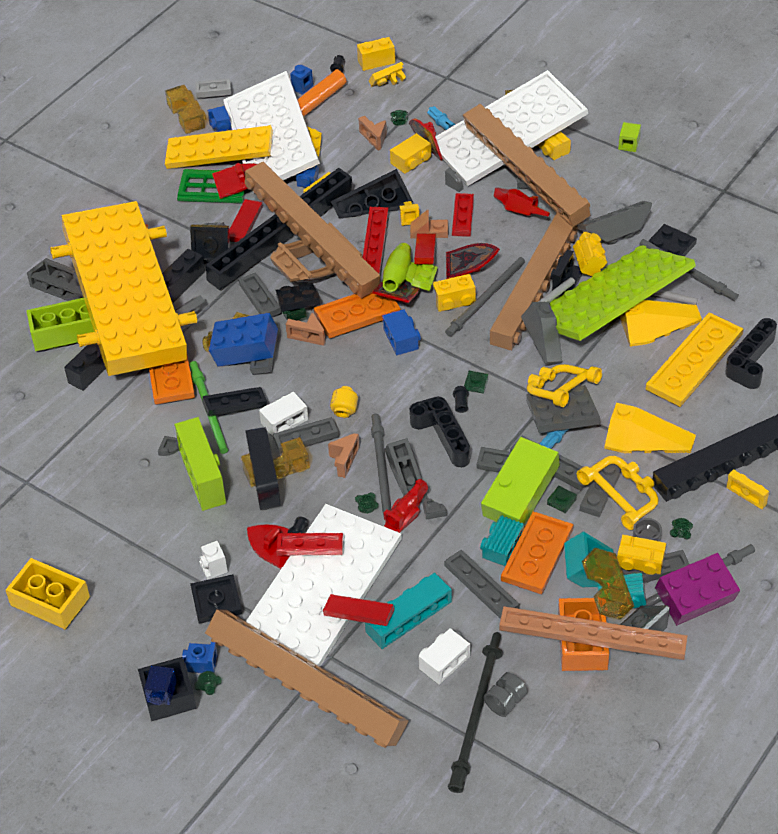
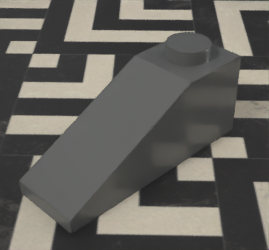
[521,301,563,365]
[384,438,428,498]

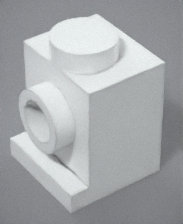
[199,541,228,580]

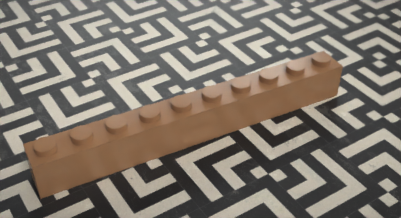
[463,104,591,228]
[245,161,380,298]
[490,213,584,351]
[205,609,409,748]

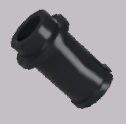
[330,55,345,73]
[453,386,469,413]
[287,516,308,533]

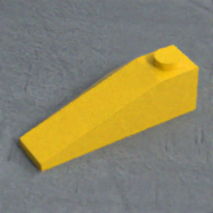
[620,300,702,347]
[604,402,696,454]

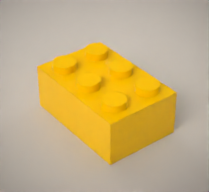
[6,558,90,629]

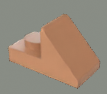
[358,115,387,151]
[410,210,448,239]
[286,313,325,346]
[328,433,360,478]

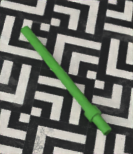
[189,361,228,454]

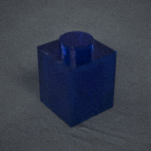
[144,666,176,705]

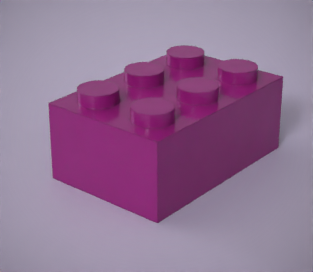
[655,553,740,626]

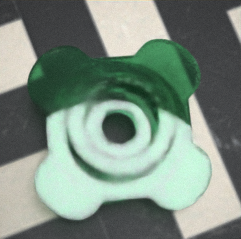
[390,110,408,126]
[355,492,378,514]
[670,518,693,539]
[194,671,222,695]

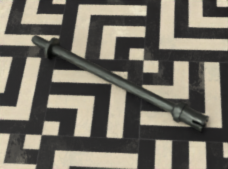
[448,632,503,793]

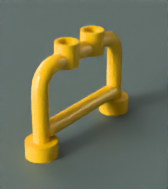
[527,364,602,407]
[576,456,659,530]

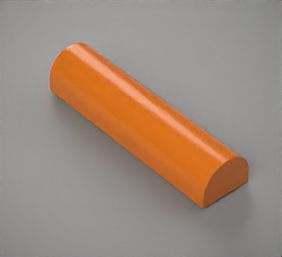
[297,69,346,117]

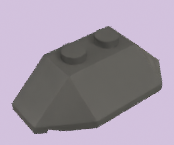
[577,201,652,243]
[27,258,84,301]

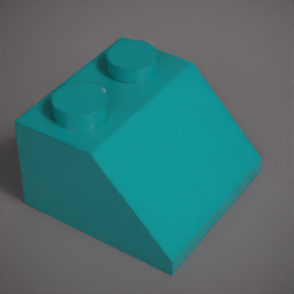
[564,531,616,587]

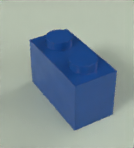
[382,309,421,356]

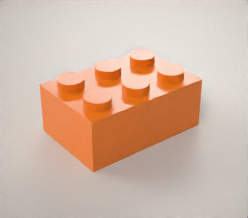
[558,598,609,671]

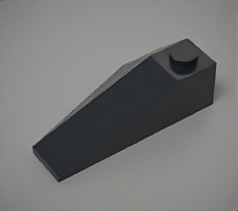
[331,169,413,218]

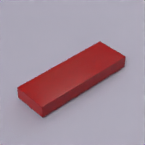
[452,193,474,237]
[229,199,263,242]
[414,233,436,264]
[276,533,343,555]
[323,594,394,626]

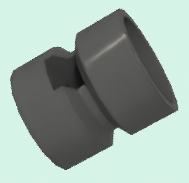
[633,518,662,542]
[484,672,527,717]

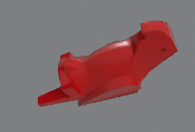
[494,187,550,217]
[383,479,428,533]

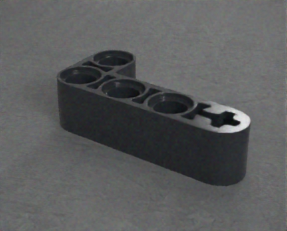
[725,318,777,389]
[409,396,470,468]
[245,427,281,510]

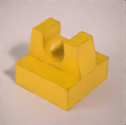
[399,201,419,226]

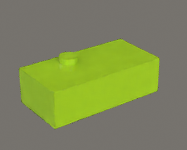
[26,298,94,351]
[174,417,226,511]
[481,437,560,526]

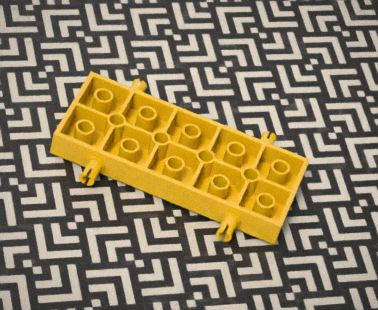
[50,201,197,376]

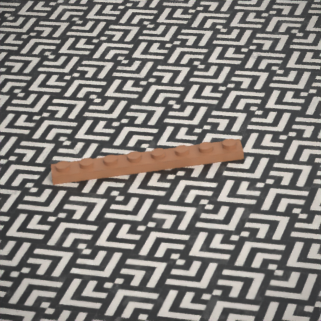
[499,607,687,660]

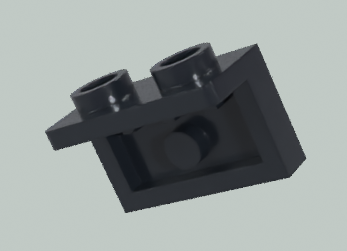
[550,249,583,294]

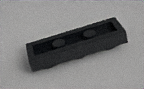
[202,387,267,416]

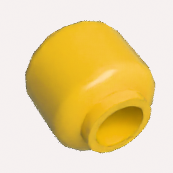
[330,386,358,418]

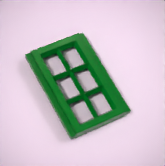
[177,169,245,203]

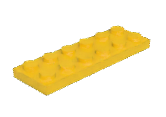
[165,125,273,169]
[645,312,744,407]

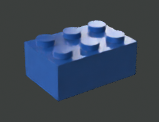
[209,313,278,367]

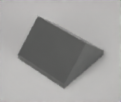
[620,605,670,655]

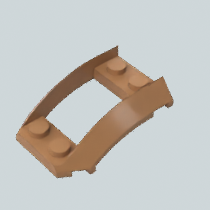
[270,223,362,283]

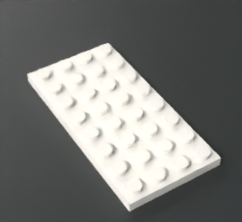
[436,70,588,186]
[223,71,320,193]
[246,504,402,666]

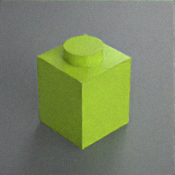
[618,122,641,152]

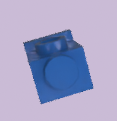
[290,65,313,95]
[207,106,232,132]
[296,165,319,187]
[182,642,218,674]

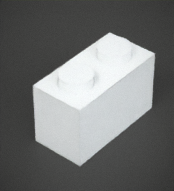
[259,392,308,437]
[419,629,470,684]

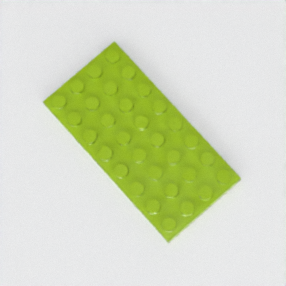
[549,245,696,341]

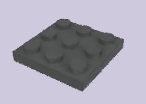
[526,385,600,433]

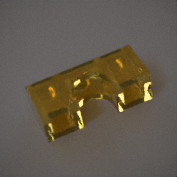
[165,84,206,134]
[241,437,310,487]
[582,548,634,620]

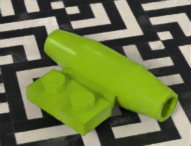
[383,243,438,292]

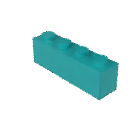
[365,572,452,649]

